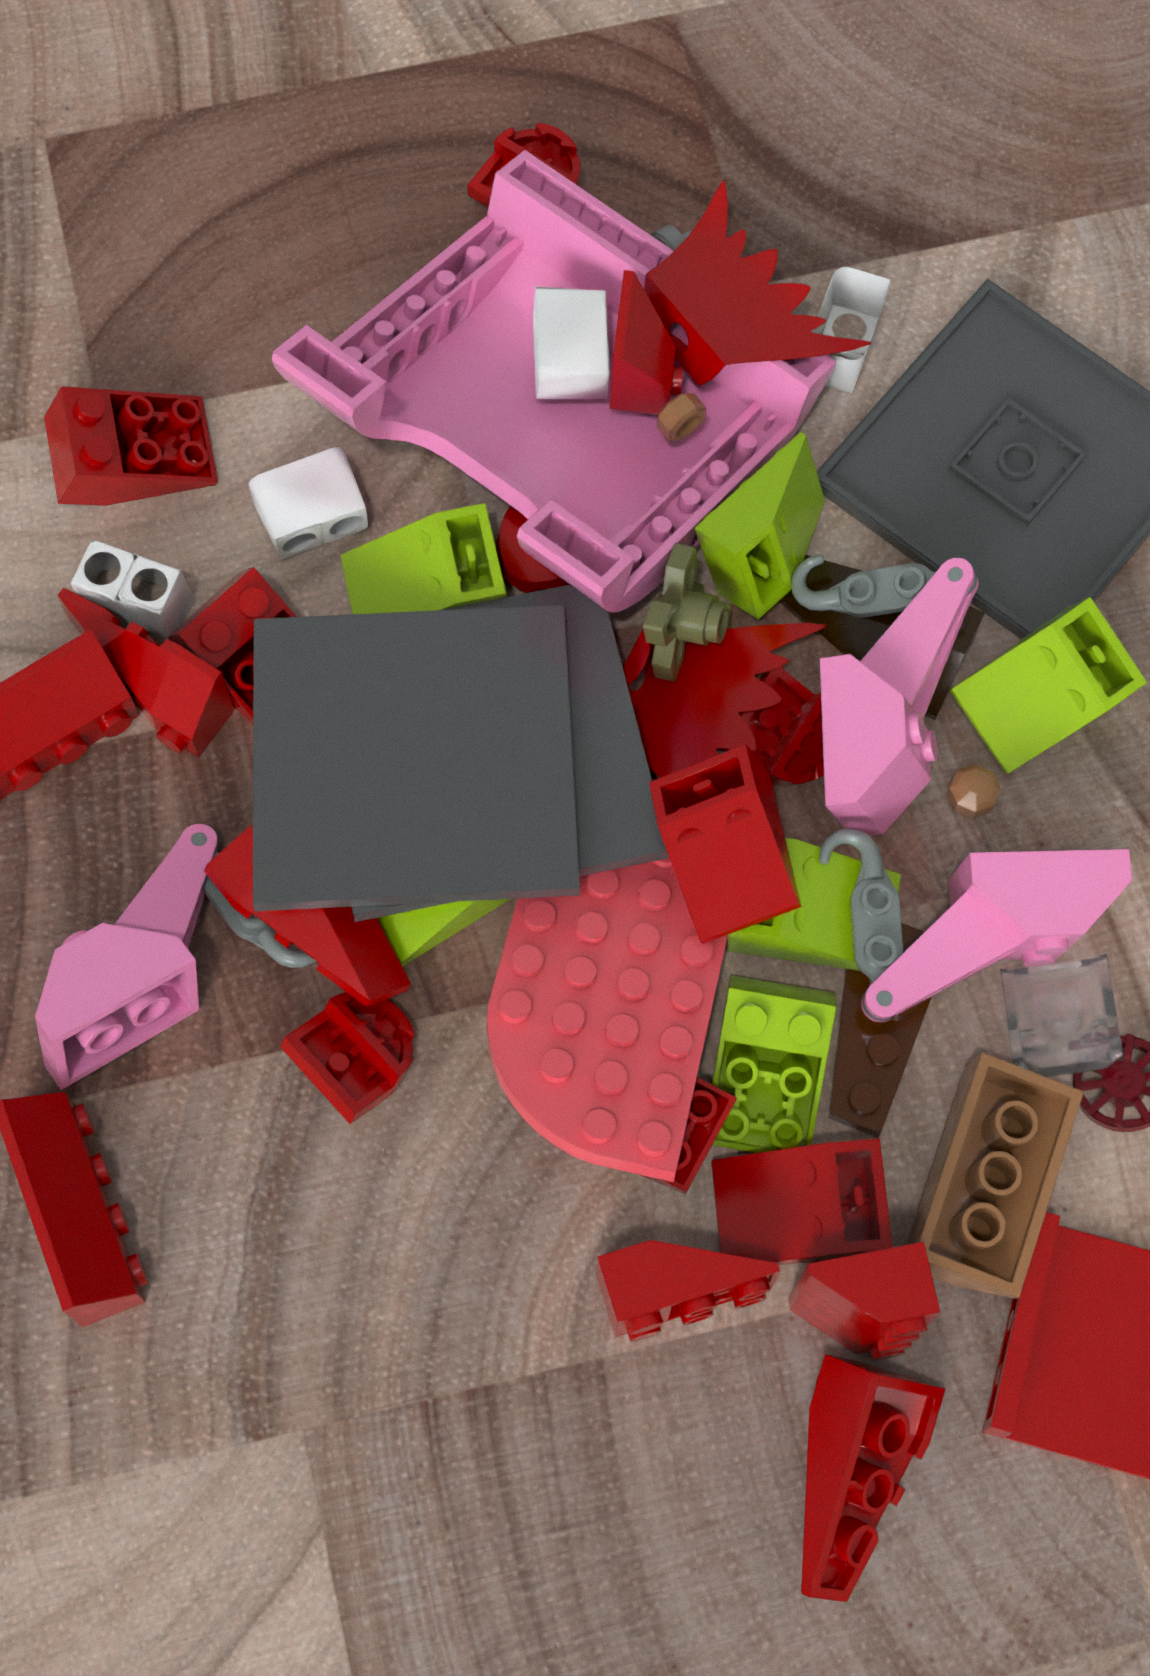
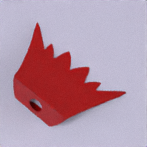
[644,181,871,386]
[623,623,826,778]

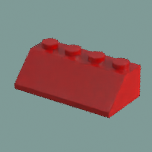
[0,629,139,800]
[0,1092,148,1327]
[788,1242,940,1361]

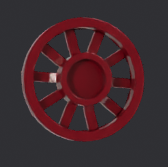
[1073,1034,1150,1132]

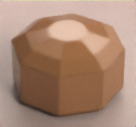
[657,393,706,441]
[947,764,1001,819]

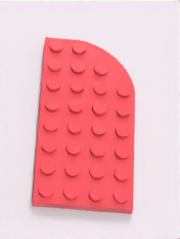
[486,858,728,1182]

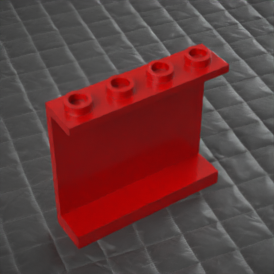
[982,1212,1150,1480]

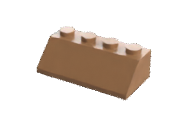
[906,1052,1084,1299]

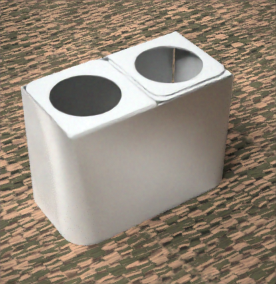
[812,267,891,394]
[533,286,610,399]
[248,447,368,560]
[71,539,196,644]

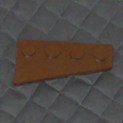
[828,923,932,1138]

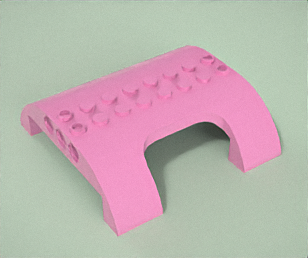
[272,150,836,612]

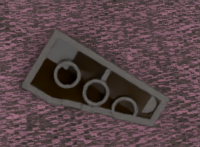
[779,555,985,720]

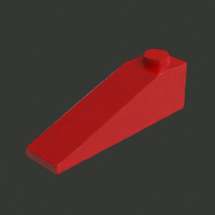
[57,587,235,758]
[204,824,411,1007]
[801,1354,945,1602]

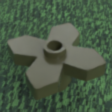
[643,543,730,682]

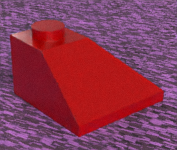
[609,270,684,414]

